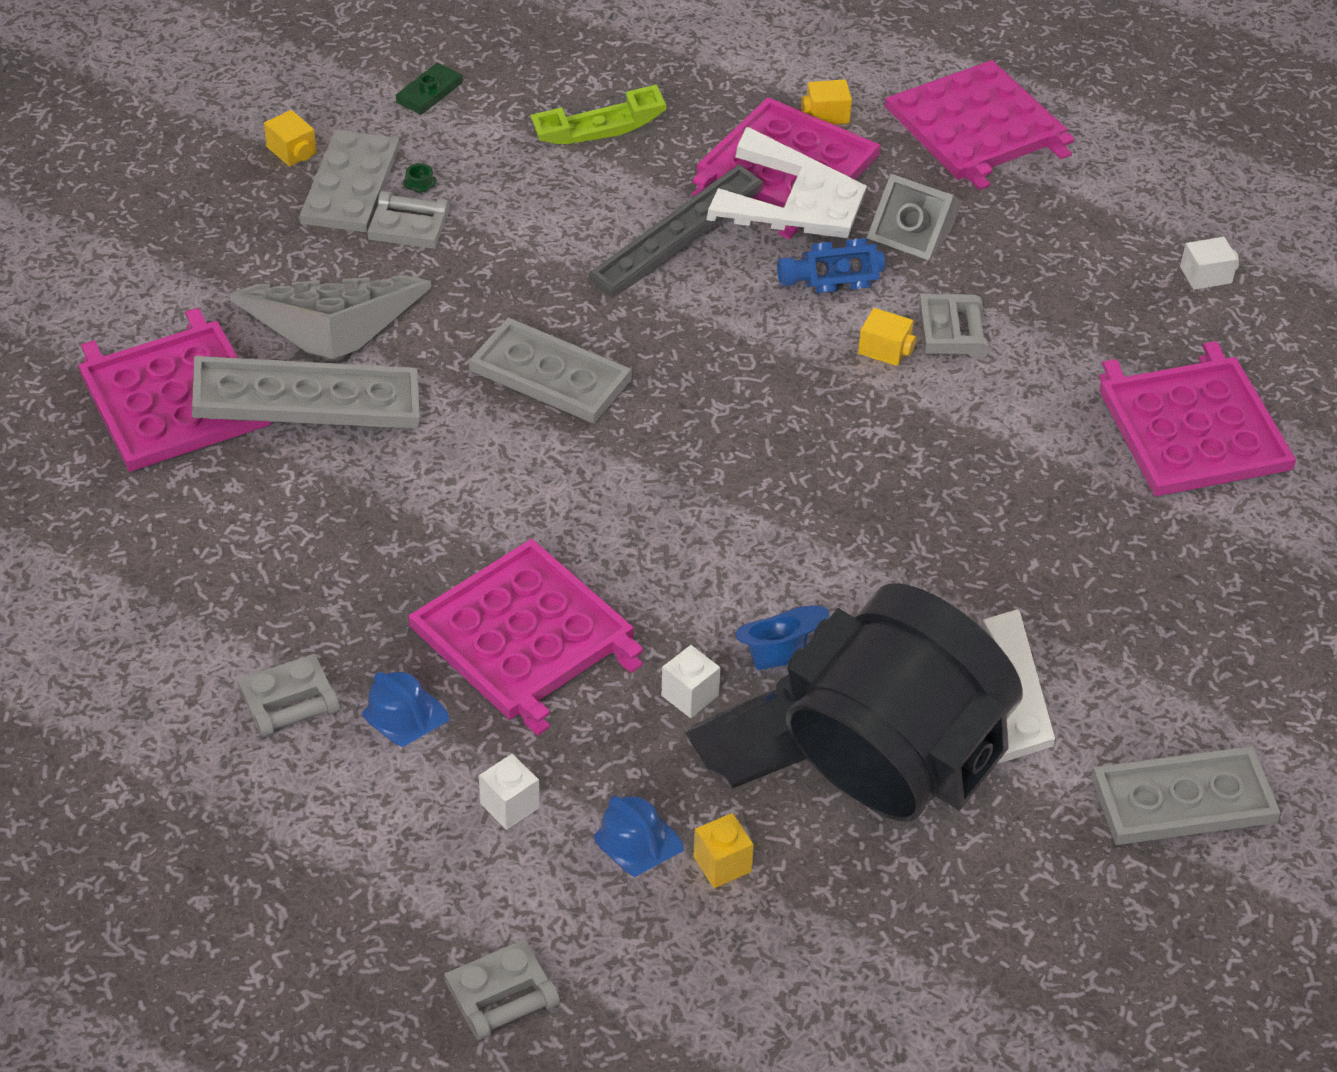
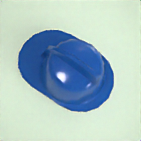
[735,605,830,670]
[362,671,450,747]
[594,795,684,877]

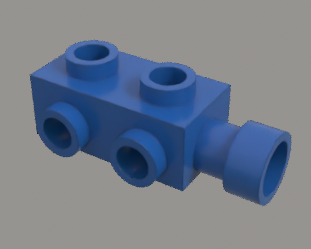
[777,238,885,293]

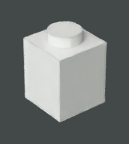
[1180,237,1239,290]
[661,645,720,718]
[479,754,540,830]

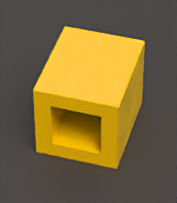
[801,79,852,125]
[264,110,317,167]
[858,307,916,366]
[693,813,754,888]

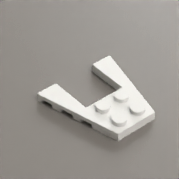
[707,127,867,238]
[981,610,1055,764]

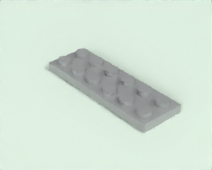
[192,356,420,429]

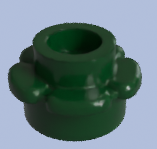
[403,163,437,193]

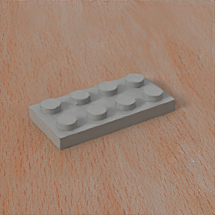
[300,130,400,232]
[469,318,632,424]
[1091,746,1281,845]

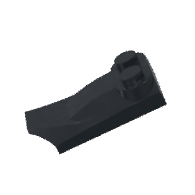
[685,675,807,788]

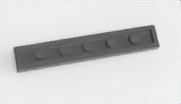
[589,164,763,297]

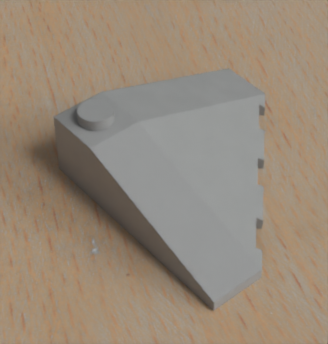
[230,275,431,362]

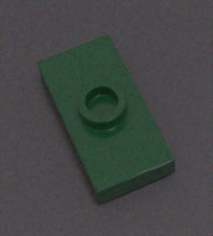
[396,63,463,115]

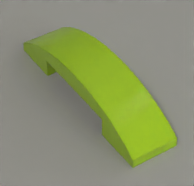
[530,84,666,144]

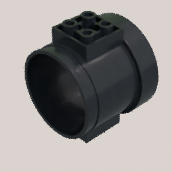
[786,583,1023,822]

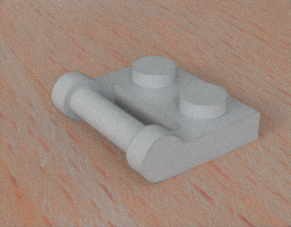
[368,190,450,249]
[919,294,989,357]
[237,654,340,738]
[444,939,560,1041]

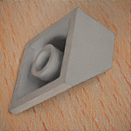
[867,174,962,261]

